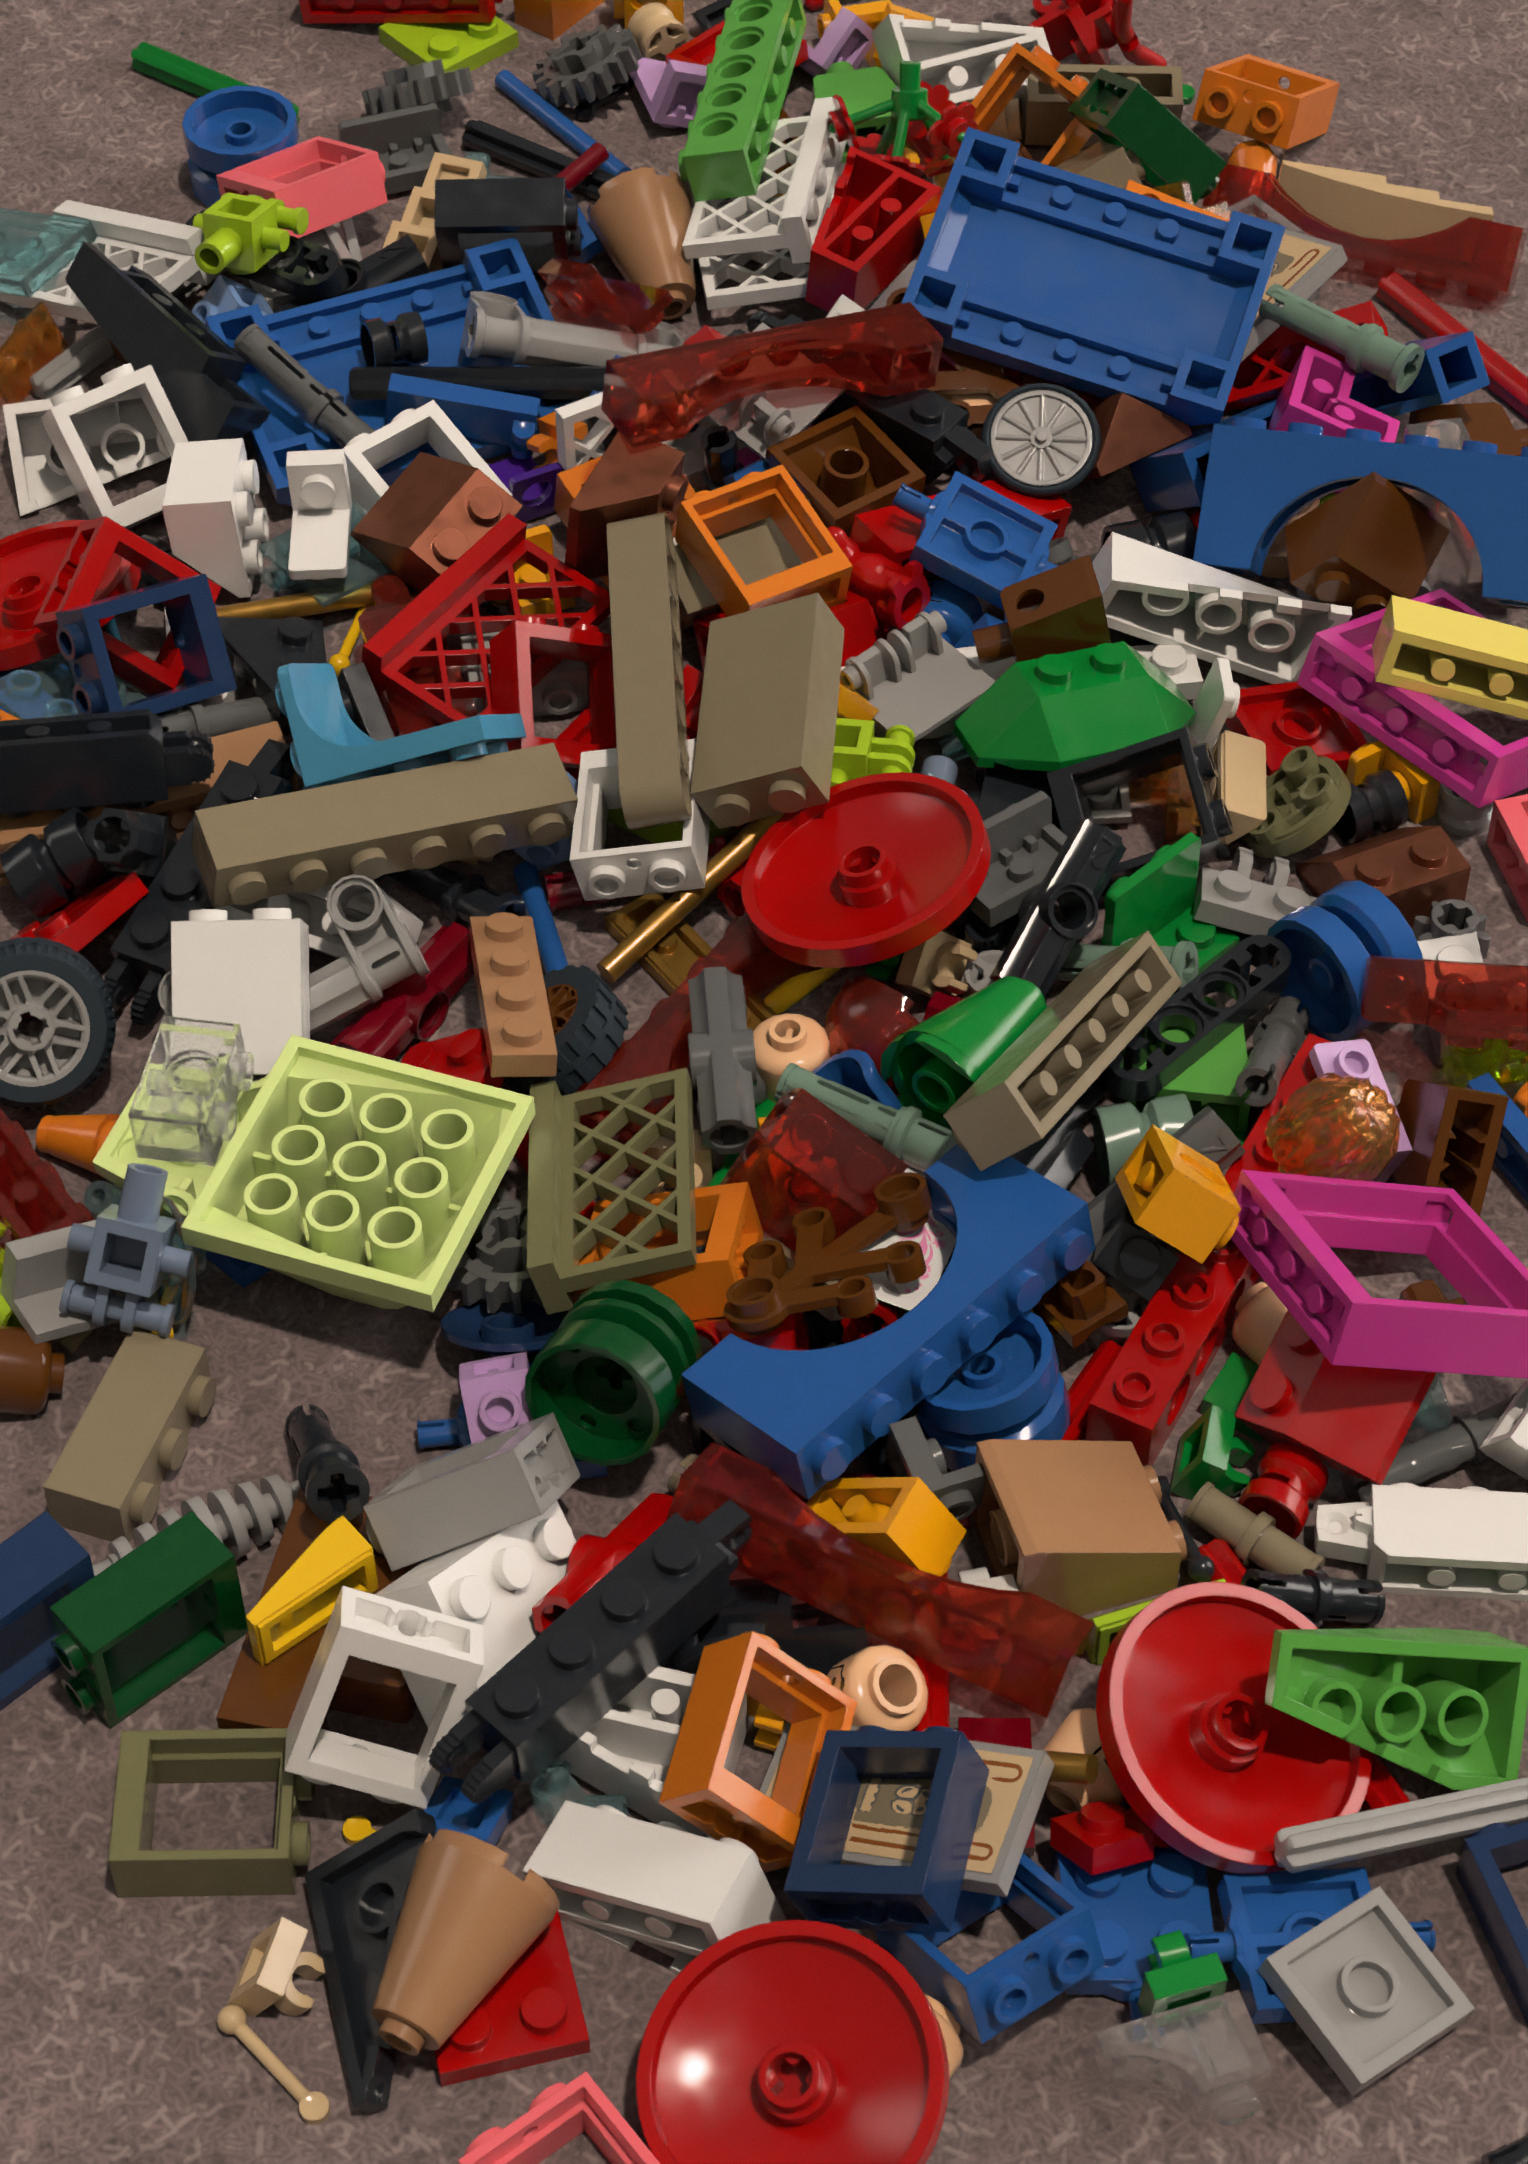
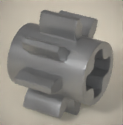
[1413,899,1491,959]

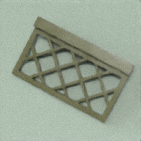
[527,1068,697,1315]

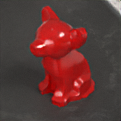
[827,526,931,630]

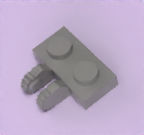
[1194,847,1317,936]

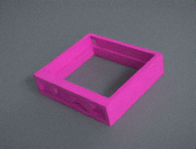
[1297,589,1528,808]
[1231,1170,1528,1379]

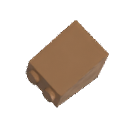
[972,1439,1187,1632]

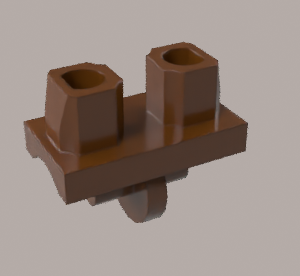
[1035,1260,1128,1349]

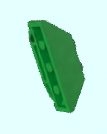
[953,641,1196,771]

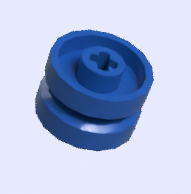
[182,85,299,207]
[1267,881,1425,1042]
[916,1311,1070,1471]

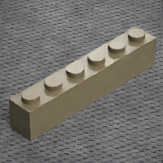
[192,743,578,908]
[943,931,1183,1171]

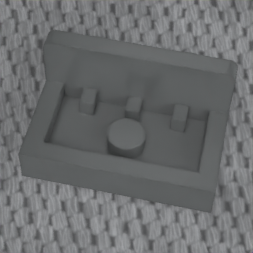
[338,103,452,195]
[968,791,1067,928]

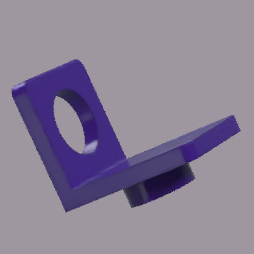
[488,456,564,522]

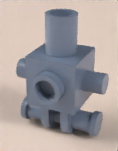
[59,1163,194,1338]

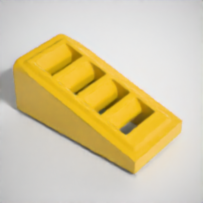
[245,1516,379,1665]

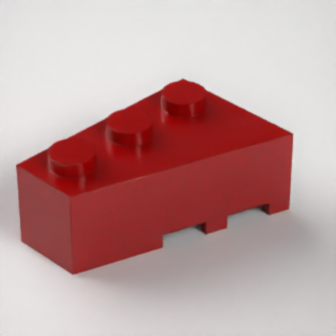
[805,145,942,312]

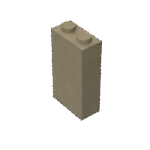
[690,592,845,829]

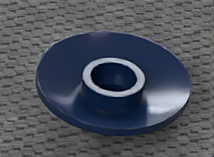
[441,1301,568,1358]

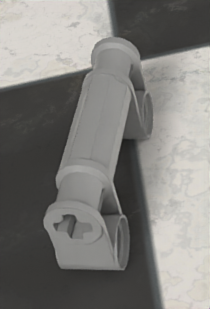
[460,291,685,366]
[158,874,430,1035]

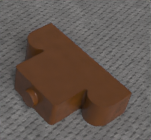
[216,1488,419,1731]

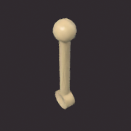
[217,2005,331,2125]

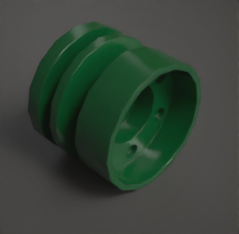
[525,1280,702,1466]

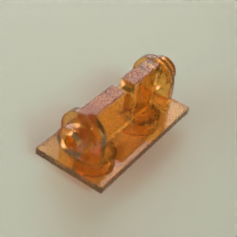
[0,302,68,404]

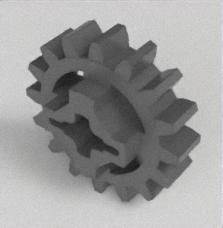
[532,24,642,108]
[361,59,474,115]
[447,1189,580,1314]

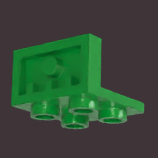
[1100,832,1240,997]

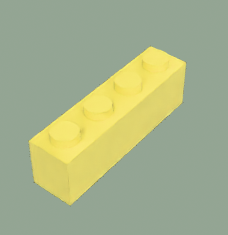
[1372,595,1528,720]

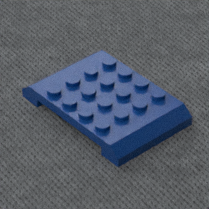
[898,127,1286,426]
[205,237,581,506]

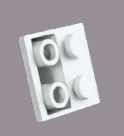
[162,438,269,598]

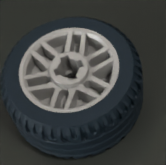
[0,937,116,1110]

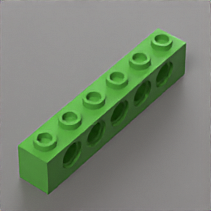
[678,0,807,202]

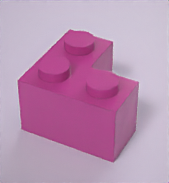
[1268,345,1400,495]

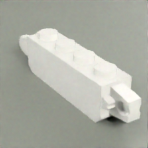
[1314,1483,1528,1601]

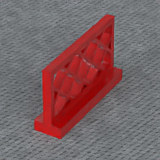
[361,513,610,725]

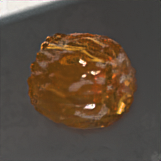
[1265,1072,1401,1181]

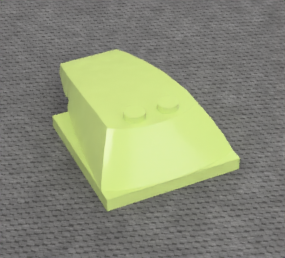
[92,1035,536,1312]

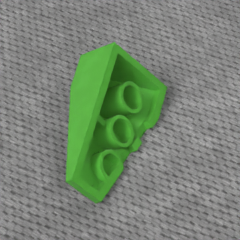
[1265,1628,1528,1790]

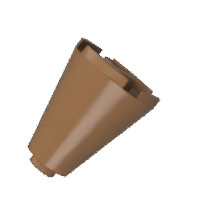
[587,167,696,319]
[371,1829,560,2056]

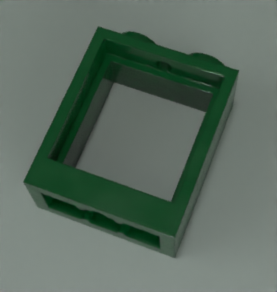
[1067,68,1227,205]
[50,1510,248,1729]

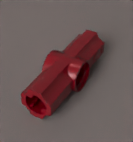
[330,922,474,1060]

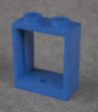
[875,1853,1105,2044]

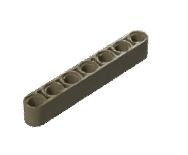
[607,512,692,831]

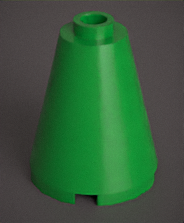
[880,976,1047,1130]

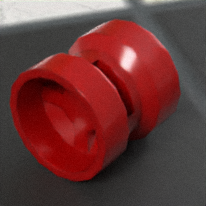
[1238,1442,1329,1539]

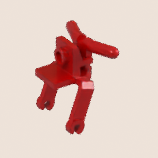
[1028,0,1167,66]

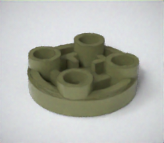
[1240,746,1351,858]

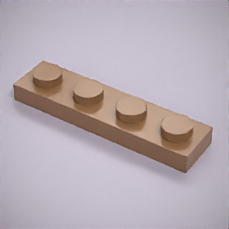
[469,912,558,1077]

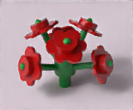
[828,61,977,179]

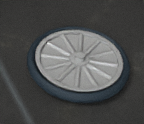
[981,383,1101,497]

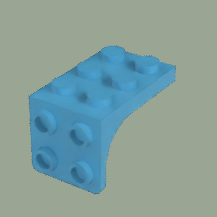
[275,663,527,787]

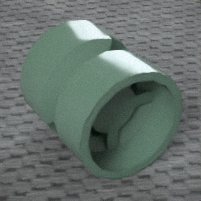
[1092,1093,1193,1189]

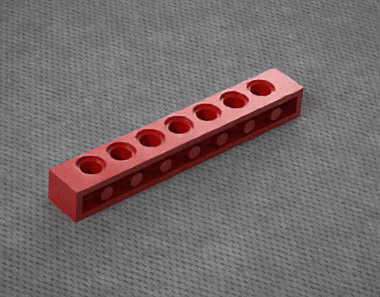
[1085,1033,1341,1466]

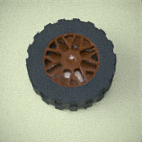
[504,965,629,1096]

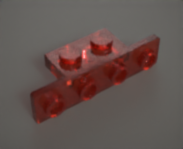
[537,258,674,334]
[1361,956,1528,1052]

